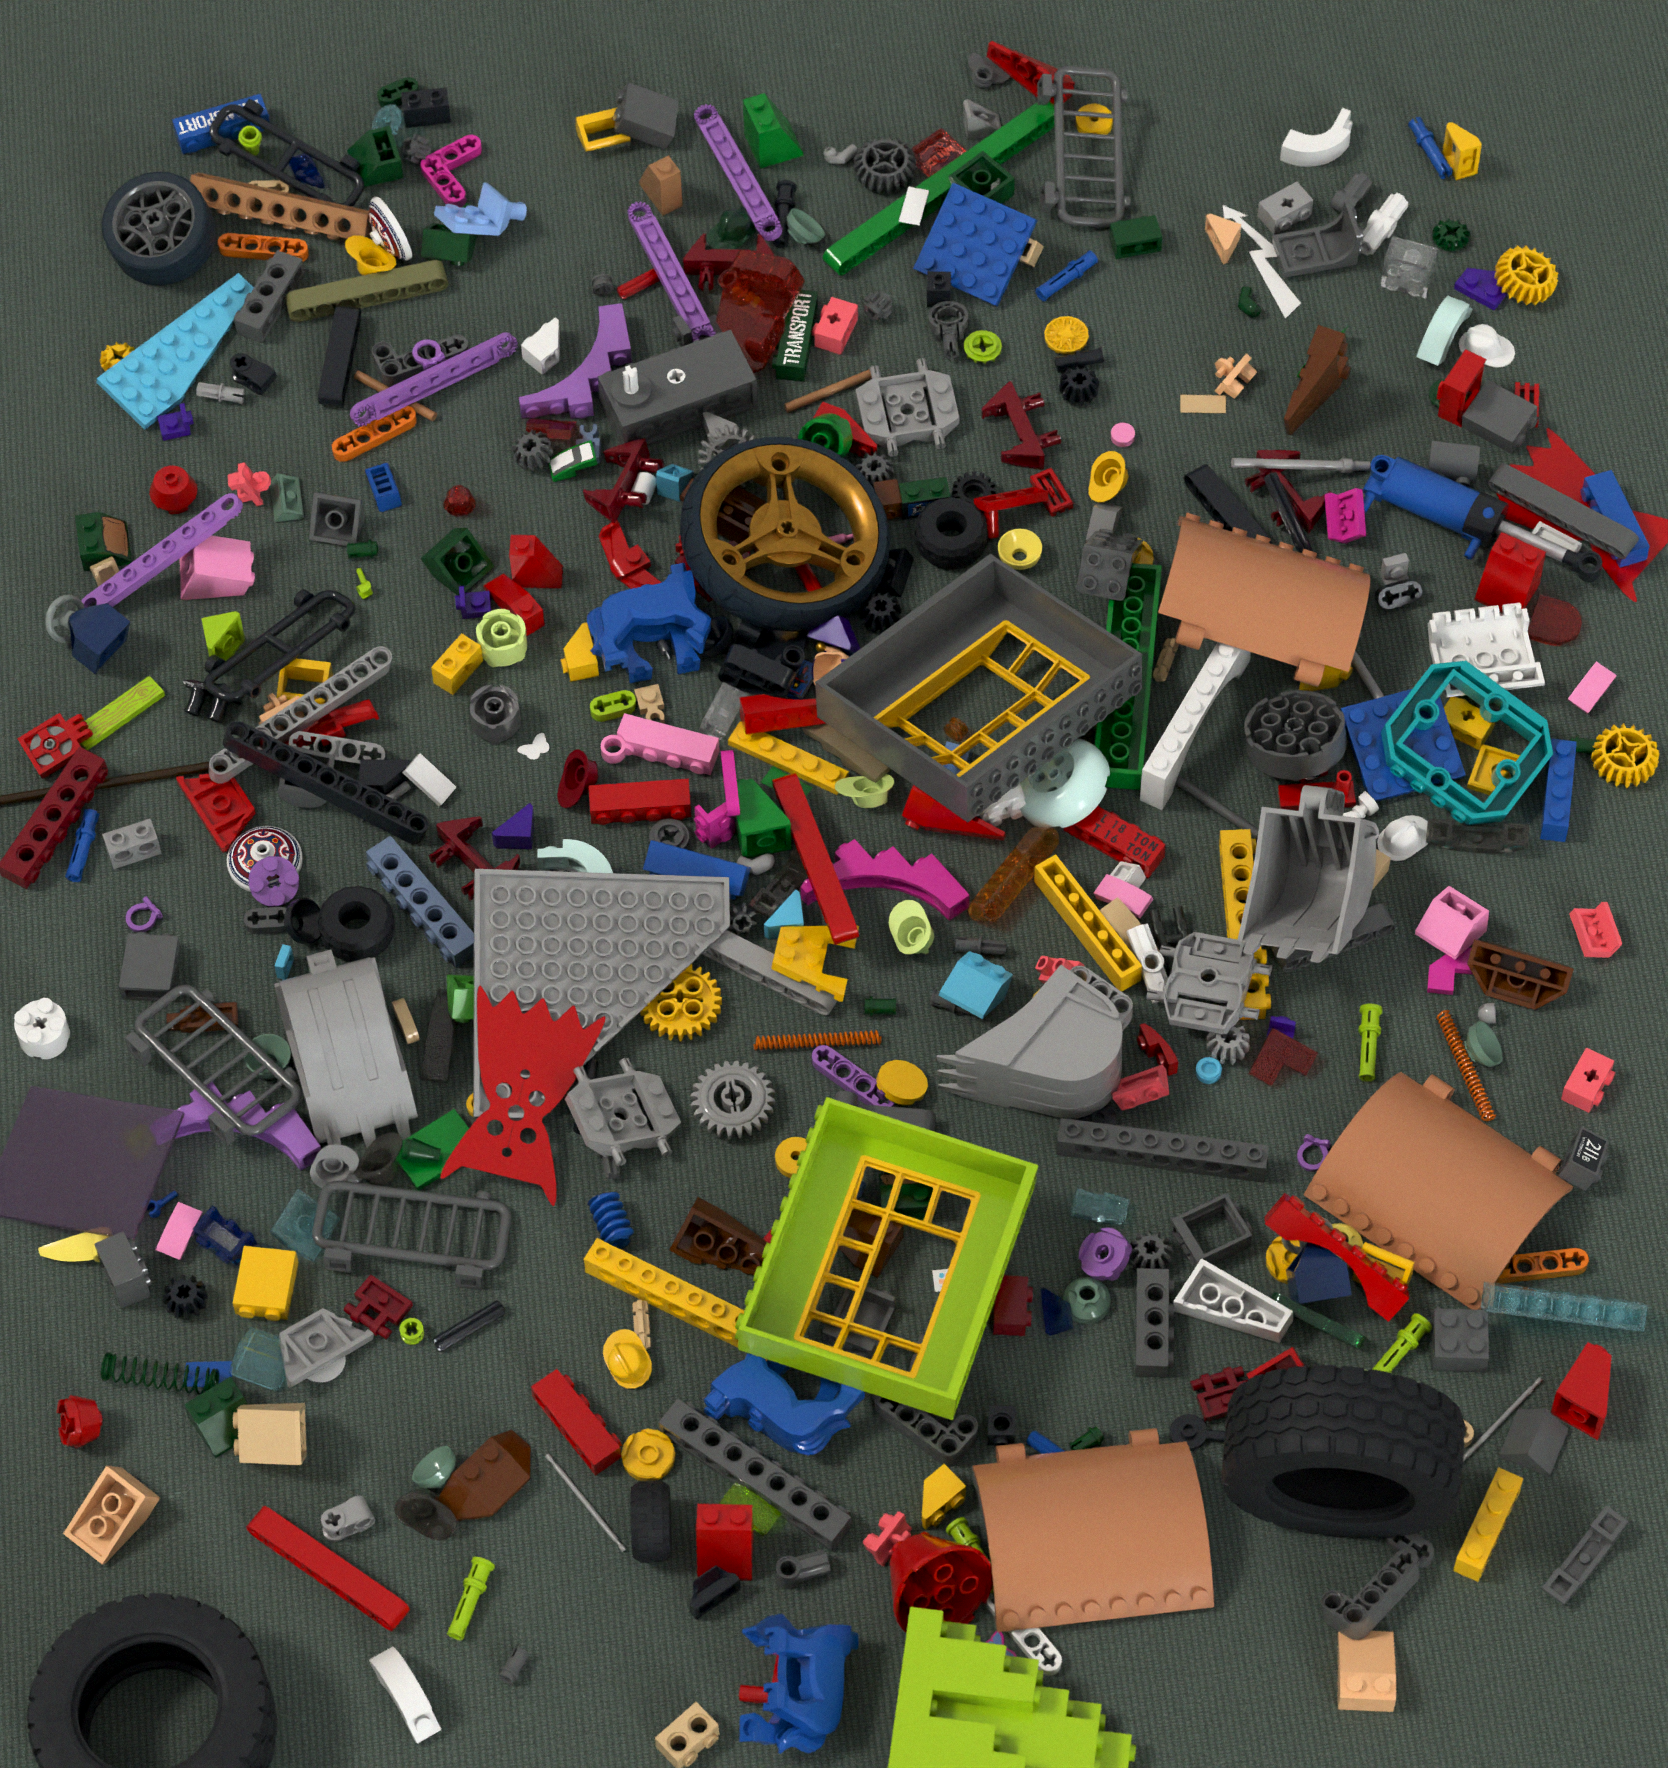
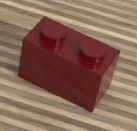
[993,1275,1033,1336]

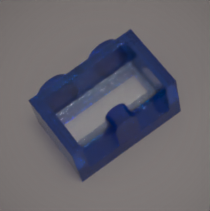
[193,1205,258,1265]

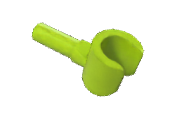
[356,568,373,599]

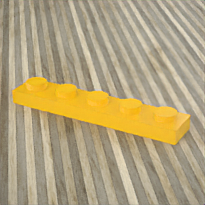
[728,721,849,795]

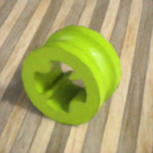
[400,1318,424,1345]

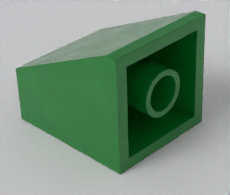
[743,93,803,169]
[734,778,792,858]

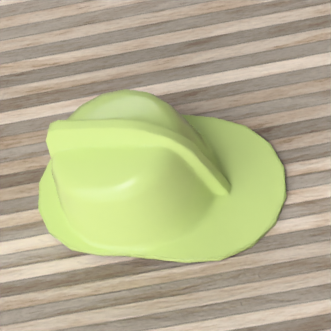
[835,774,894,808]
[888,900,934,954]

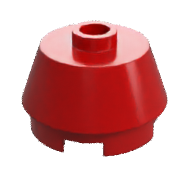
[149,465,198,514]
[57,1395,102,1449]

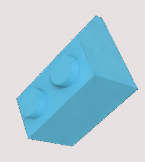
[939,951,1013,1019]

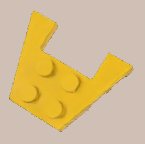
[771,925,859,1002]

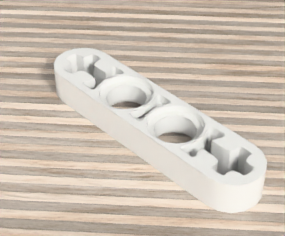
[986,1593,1062,1676]

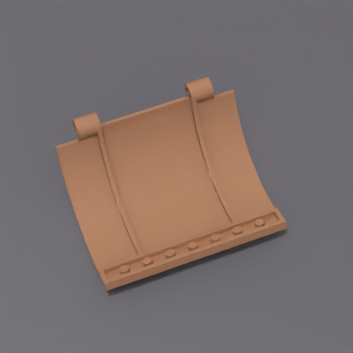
[1158,513,1370,687]
[1304,1072,1573,1310]
[973,1428,1214,1632]

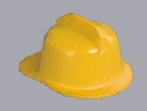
[345,235,396,276]
[1088,451,1128,502]
[603,1329,652,1389]

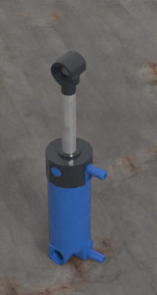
[1363,455,1602,582]

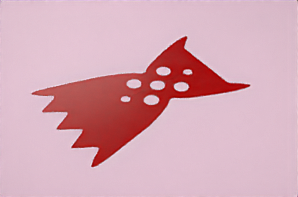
[1496,428,1668,602]
[441,986,606,1206]

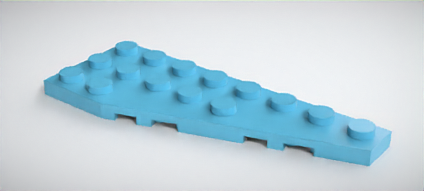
[97,273,254,430]

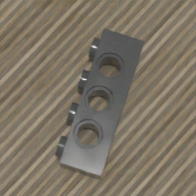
[233,250,305,343]
[1135,1268,1174,1377]

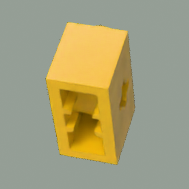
[431,633,483,695]
[1444,697,1495,751]

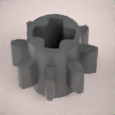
[402,134,431,164]
[864,291,892,320]
[728,902,757,935]

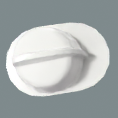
[1459,324,1515,368]
[1377,815,1433,861]

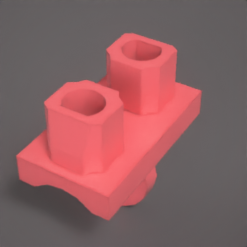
[228,462,271,506]
[1035,956,1084,984]
[863,1511,912,1566]

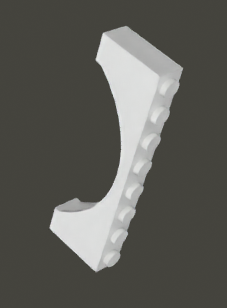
[1140,642,1251,810]

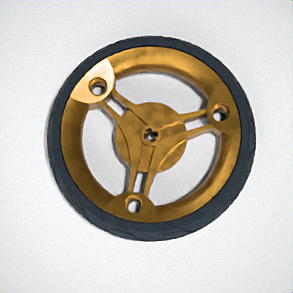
[680,437,890,632]

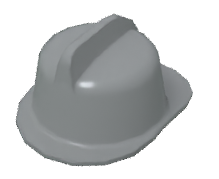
[310,1144,359,1188]

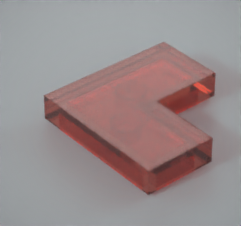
[526,419,577,439]
[1248,1028,1318,1086]

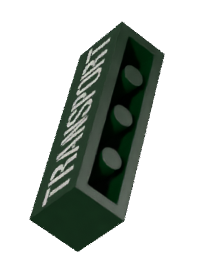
[772,289,818,382]

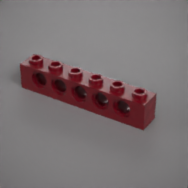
[0,746,108,889]

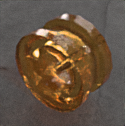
[943,717,968,742]

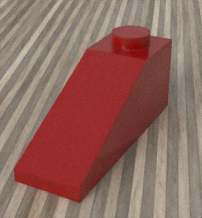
[483,574,545,637]

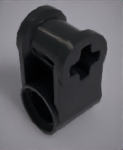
[230,353,277,395]

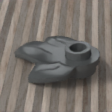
[968,52,1011,88]

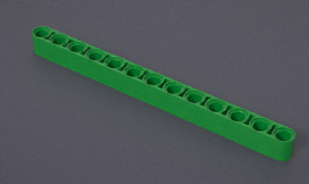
[822,101,1054,276]

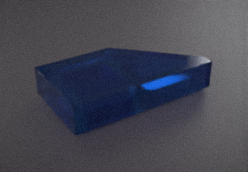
[288,153,325,189]
[1041,1287,1073,1336]

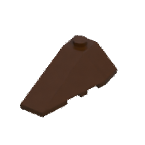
[669,1197,768,1275]
[838,1209,904,1278]

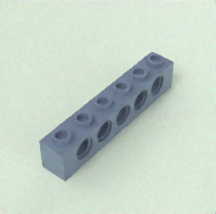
[366,836,474,968]

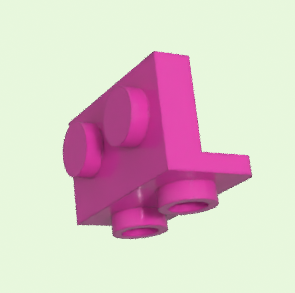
[1325,488,1366,544]
[694,802,735,849]

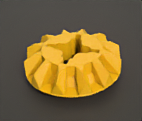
[100,341,135,371]

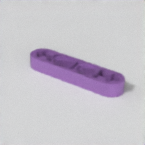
[812,1045,895,1107]

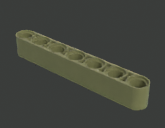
[285,260,448,322]

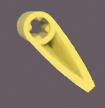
[38,1228,113,1262]

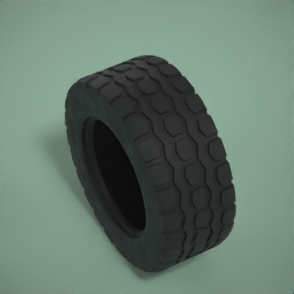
[1221,1365,1465,1538]
[27,1593,277,1768]

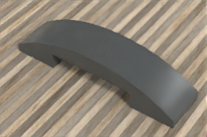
[1542,1505,1629,1605]

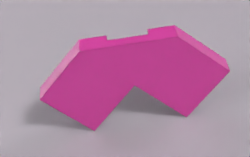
[1427,948,1473,995]

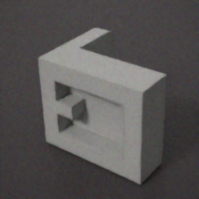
[1380,553,1411,594]

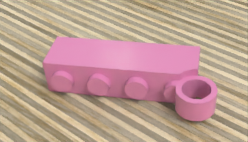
[601,713,720,775]

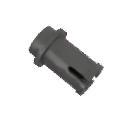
[498,1647,529,1684]

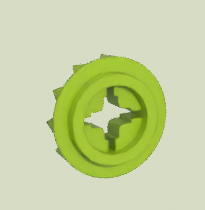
[964,330,1002,364]

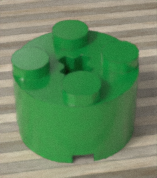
[798,413,853,457]

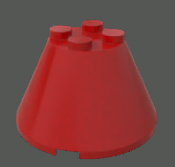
[890,1532,993,1634]

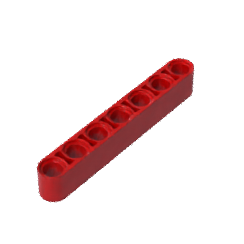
[246,1506,410,1631]

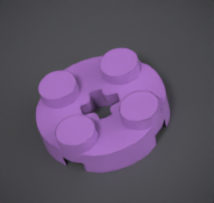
[249,856,299,906]
[1079,1228,1132,1281]

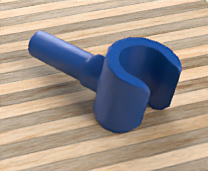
[142,1190,178,1218]

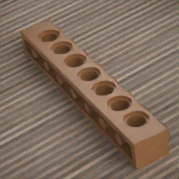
[190,172,372,240]

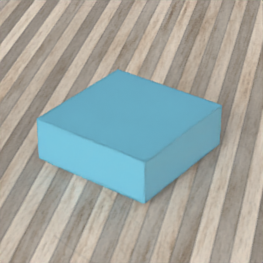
[275,944,294,980]

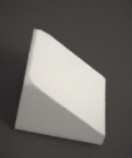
[1110,861,1146,888]

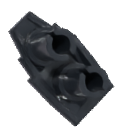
[182,680,243,723]

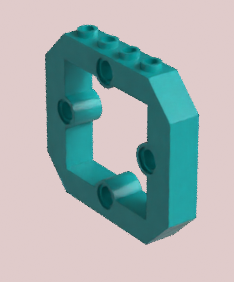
[1381,661,1553,825]

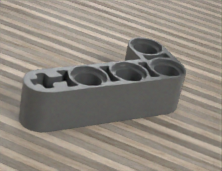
[372,335,469,387]
[834,1091,936,1131]
[874,1395,978,1466]
[1321,1549,1420,1640]

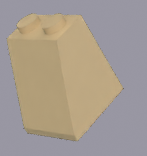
[233,1403,307,1465]

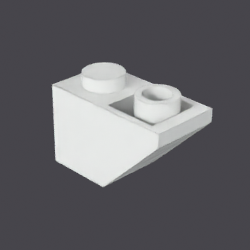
[521,317,560,375]

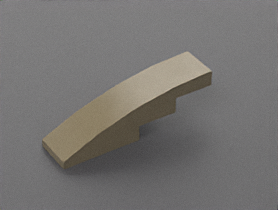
[802,724,891,783]

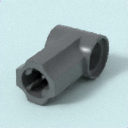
[1331,172,1373,213]
[775,1550,831,1589]

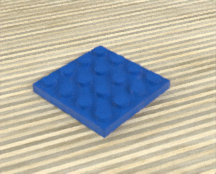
[913,183,1037,307]
[1340,689,1466,802]

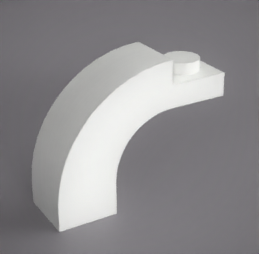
[1280,108,1353,167]
[369,1647,441,1743]

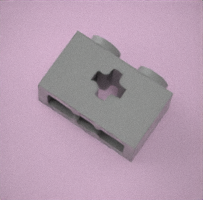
[1257,182,1313,235]

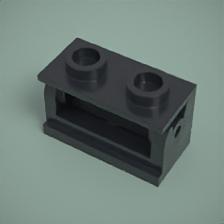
[401,87,451,128]

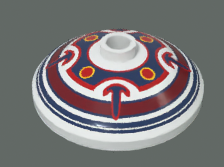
[369,196,412,261]
[227,826,303,892]

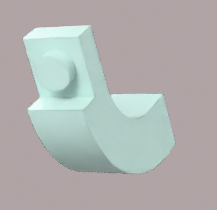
[1416,296,1472,366]
[538,839,613,873]

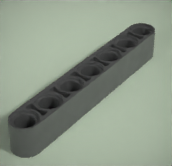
[1487,463,1639,559]

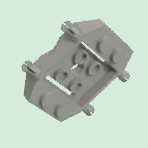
[856,358,959,456]
[1147,932,1272,1035]
[565,1057,681,1166]

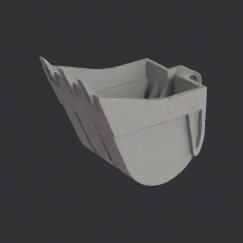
[1237,785,1379,963]
[274,949,418,1150]
[937,965,1133,1119]

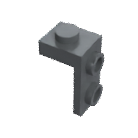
[671,314,725,347]

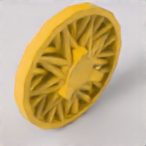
[1044,316,1089,354]

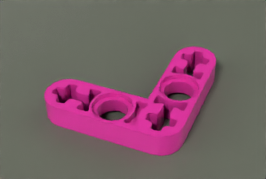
[421,135,482,208]
[721,750,740,816]

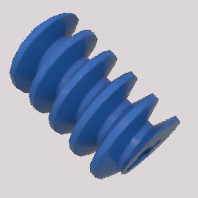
[587,1192,634,1249]

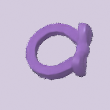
[412,340,445,370]
[125,896,163,932]
[1297,1134,1331,1172]

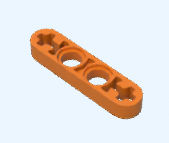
[218,233,309,262]
[332,406,417,462]
[1495,1248,1589,1284]

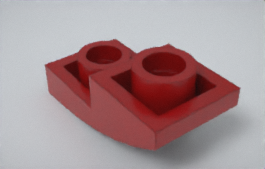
[1136,1023,1178,1076]

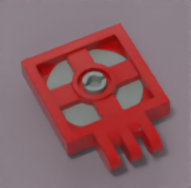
[17,713,93,779]

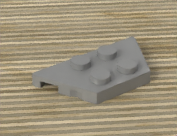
[279,1308,374,1388]

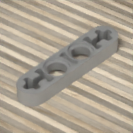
[289,731,385,764]

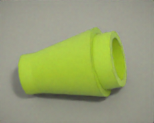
[238,126,262,156]

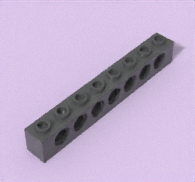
[1057,1118,1269,1183]
[658,1399,851,1551]

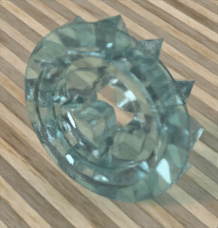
[372,105,404,135]

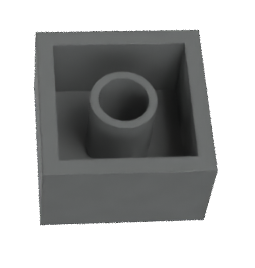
[94,1231,152,1309]
[1431,1308,1489,1372]

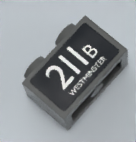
[1558,1126,1609,1191]

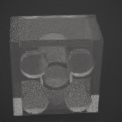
[1381,236,1438,298]

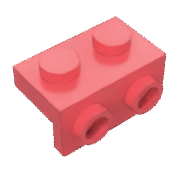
[1569,902,1622,958]
[1112,1065,1170,1111]

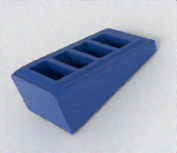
[365,463,402,512]

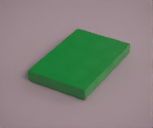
[389,1109,469,1191]

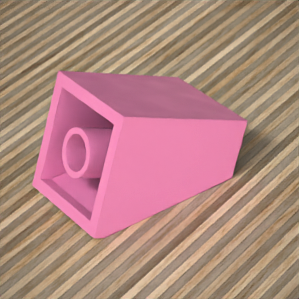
[180,535,255,600]

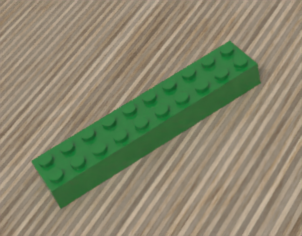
[1095,563,1162,790]

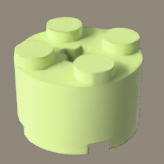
[476,609,527,667]

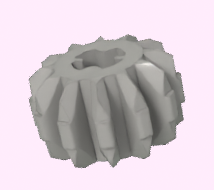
[1206,1024,1250,1065]

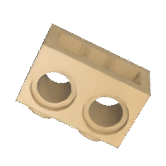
[655,1702,719,1768]

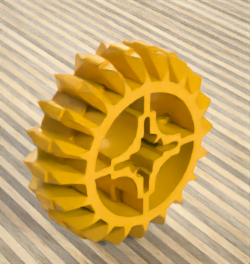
[1494,245,1558,306]
[1591,723,1660,789]

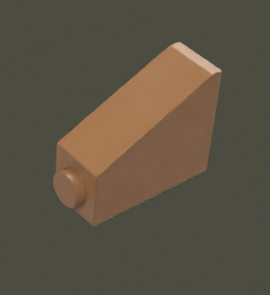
[639,156,683,216]

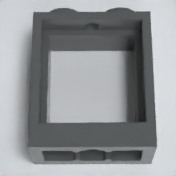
[1170,1193,1254,1269]

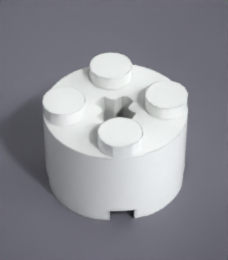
[980,783,1026,827]
[14,998,70,1059]

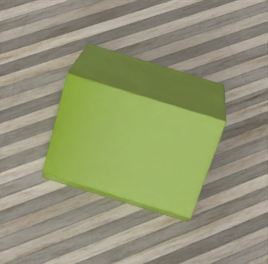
[201,611,245,661]

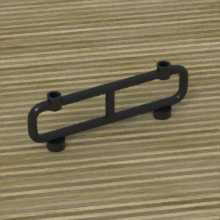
[209,99,364,207]
[204,589,355,702]

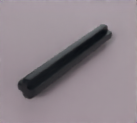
[1264,472,1313,553]

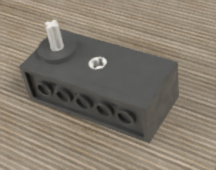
[598,330,758,446]

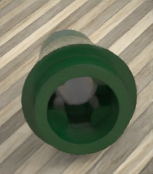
[401,1138,441,1164]

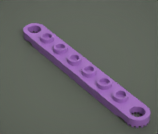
[694,104,782,241]
[628,202,716,342]
[350,332,518,427]
[82,493,243,608]

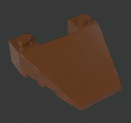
[1284,325,1351,435]

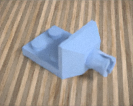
[434,183,526,236]

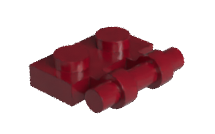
[343,1274,413,1339]
[1190,1366,1248,1422]

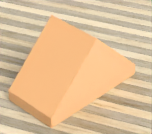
[1205,214,1241,264]

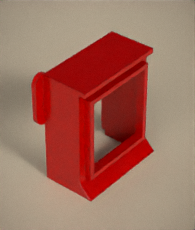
[1437,349,1487,428]

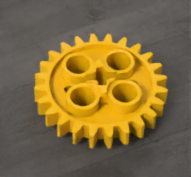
[640,964,722,1041]

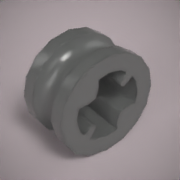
[591,274,613,296]

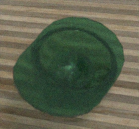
[707,206,756,249]

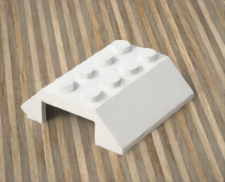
[1428,603,1545,698]

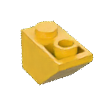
[922,1464,966,1530]

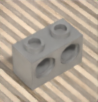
[102,819,162,869]

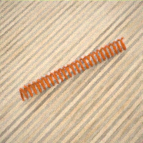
[1436,1010,1496,1121]
[753,1030,881,1051]

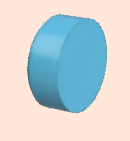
[1196,1057,1222,1084]

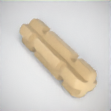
[1152,638,1179,682]
[632,1300,651,1350]

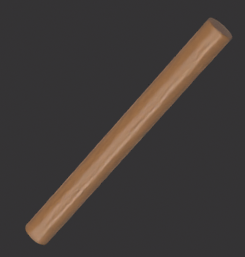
[354,370,437,421]
[784,370,872,413]

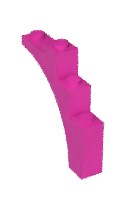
[801,839,970,921]

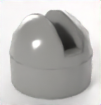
[1478,1003,1496,1024]

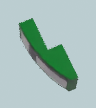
[549,440,598,482]

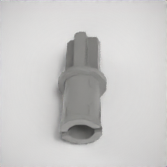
[196,382,245,404]

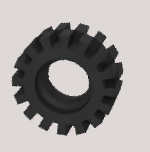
[952,471,996,514]

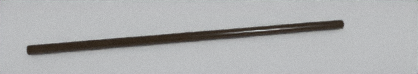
[0,756,241,805]

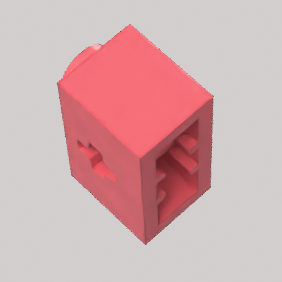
[812,297,858,355]
[1561,1048,1616,1113]

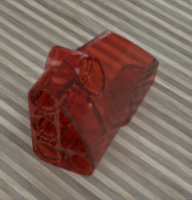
[716,250,805,373]

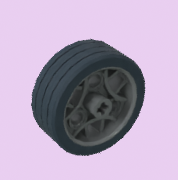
[102,171,216,286]

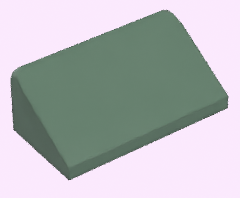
[270,473,304,522]

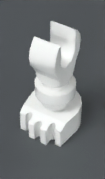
[1343,791,1379,819]

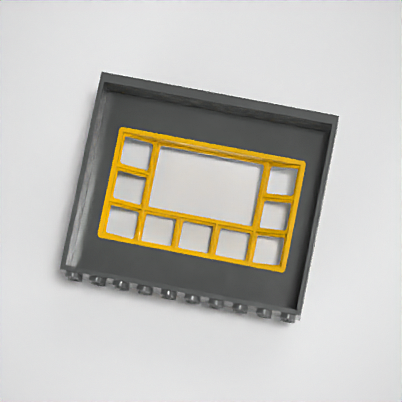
[815,554,1142,822]

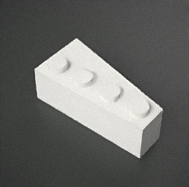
[1173,1258,1293,1343]

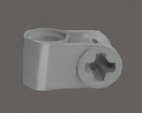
[321,1496,375,1542]

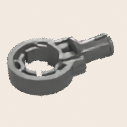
[928,301,969,359]

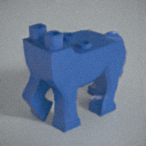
[587,563,711,683]
[704,1353,865,1455]
[739,1614,859,1754]

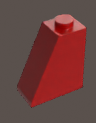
[509,535,563,589]

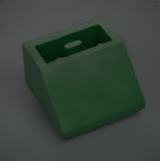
[347,125,403,187]

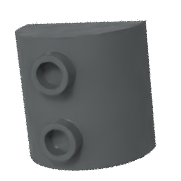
[1428,441,1481,487]
[277,745,335,808]

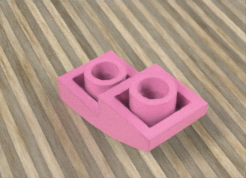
[1568,661,1617,714]
[1094,874,1153,918]
[156,1202,203,1260]

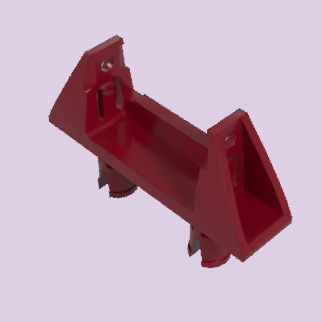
[683,233,778,292]
[981,381,1061,470]
[583,438,664,523]
[1245,450,1331,533]
[429,816,520,901]

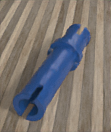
[1408,117,1453,179]
[1035,250,1098,301]
[65,809,100,882]

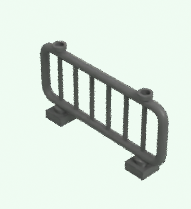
[1037,66,1130,228]
[125,985,302,1146]
[312,1174,512,1290]

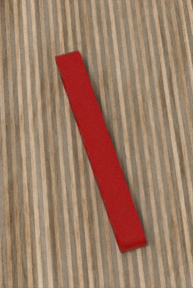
[772,772,859,945]

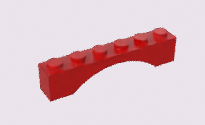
[739,694,826,734]
[1265,1193,1409,1322]

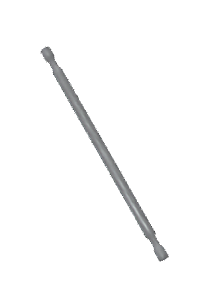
[1463,1377,1543,1462]
[545,1454,626,1552]

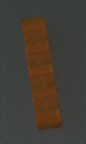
[968,827,1059,922]

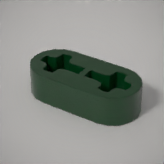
[377,77,419,109]

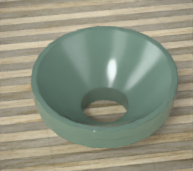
[787,208,825,244]
[1464,1021,1503,1067]
[244,1034,291,1079]
[1063,1277,1111,1324]
[412,1446,456,1489]

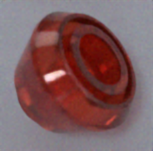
[443,485,476,516]

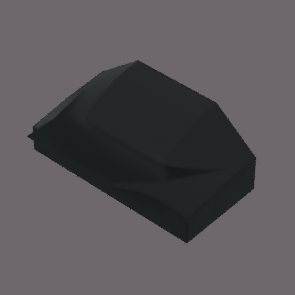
[690,1566,741,1620]

